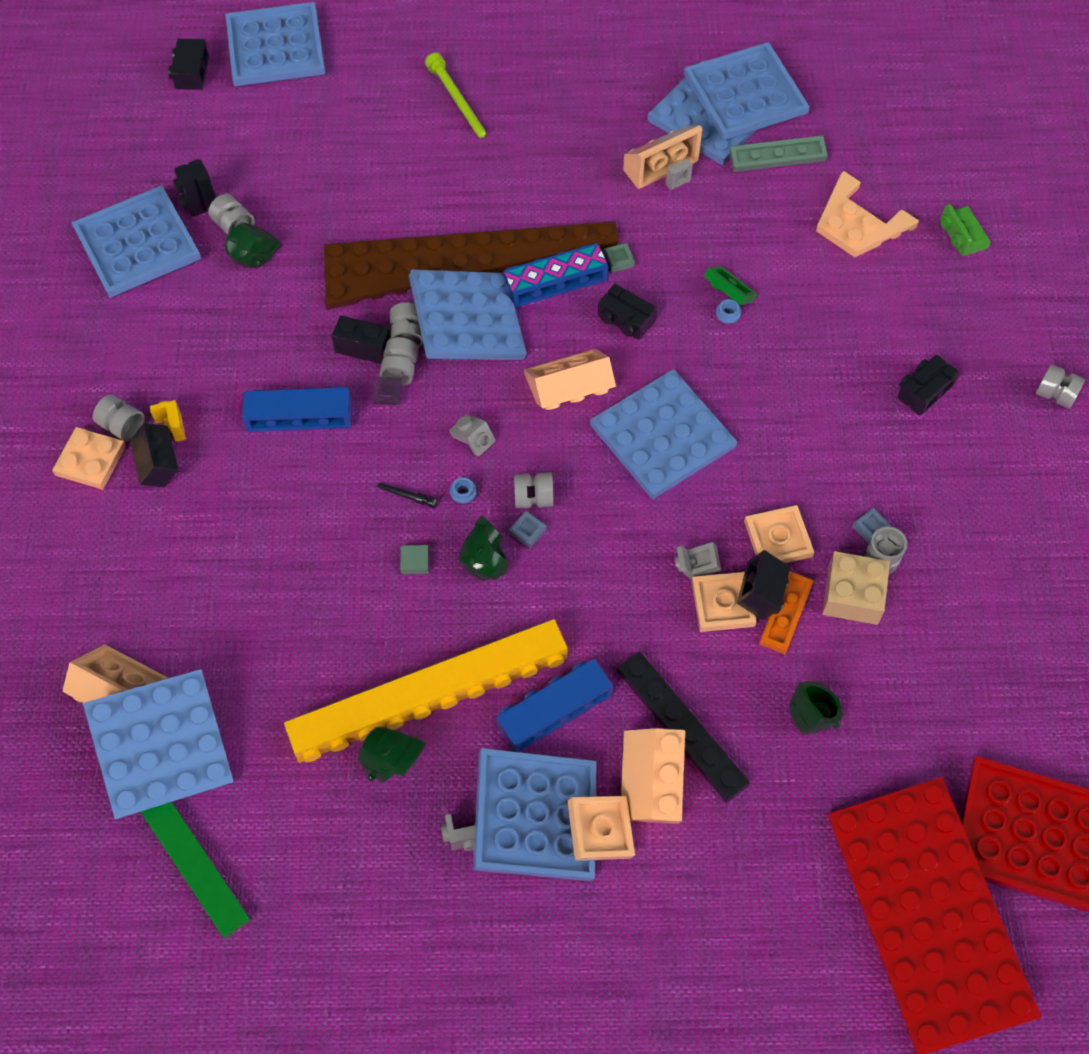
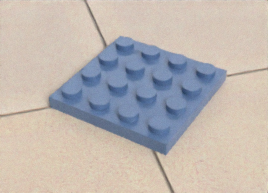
[226,2,325,86]
[684,42,810,140]
[647,60,758,166]
[71,185,201,298]
[409,270,527,360]
[590,369,737,500]
[83,669,234,820]
[473,748,596,881]

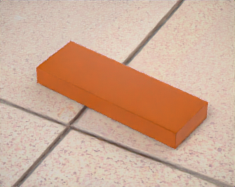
[759,571,814,655]

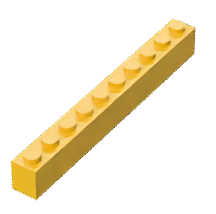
[284,619,568,763]

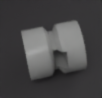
[208,194,255,235]
[390,302,423,348]
[379,337,419,386]
[1035,364,1086,409]
[93,394,145,441]
[514,472,553,509]
[864,526,907,574]

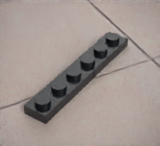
[617,651,750,803]

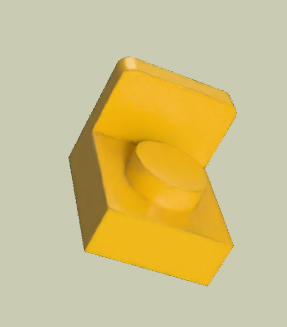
[150,400,186,442]

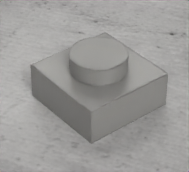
[666,159,692,190]

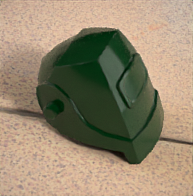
[225,223,283,269]
[458,515,509,581]
[789,681,843,735]
[358,727,426,783]

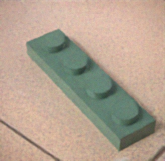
[729,136,828,172]

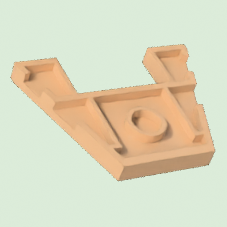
[816,171,919,257]

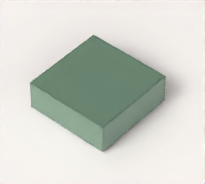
[604,243,635,273]
[400,545,429,575]

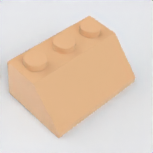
[623,125,703,189]
[524,348,616,410]
[62,644,168,703]
[621,728,685,824]

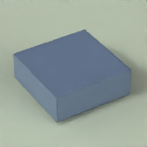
[852,508,892,544]
[509,511,547,548]

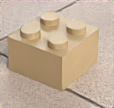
[822,551,890,625]

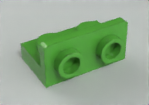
[940,204,991,256]

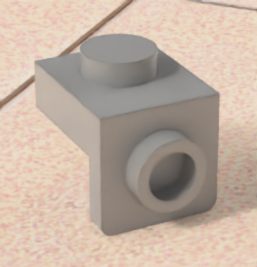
[449,414,495,456]
[675,542,721,580]
[441,813,475,851]

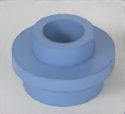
[716,299,741,324]
[450,477,477,504]

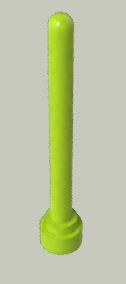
[425,52,486,138]

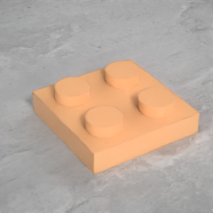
[52,427,126,490]
[744,505,814,563]
[691,572,756,632]
[567,796,635,861]

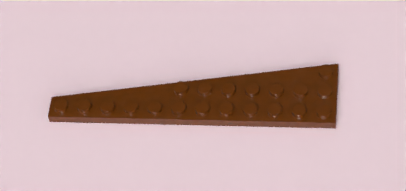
[324,221,618,310]

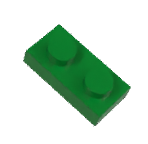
[704,265,757,305]

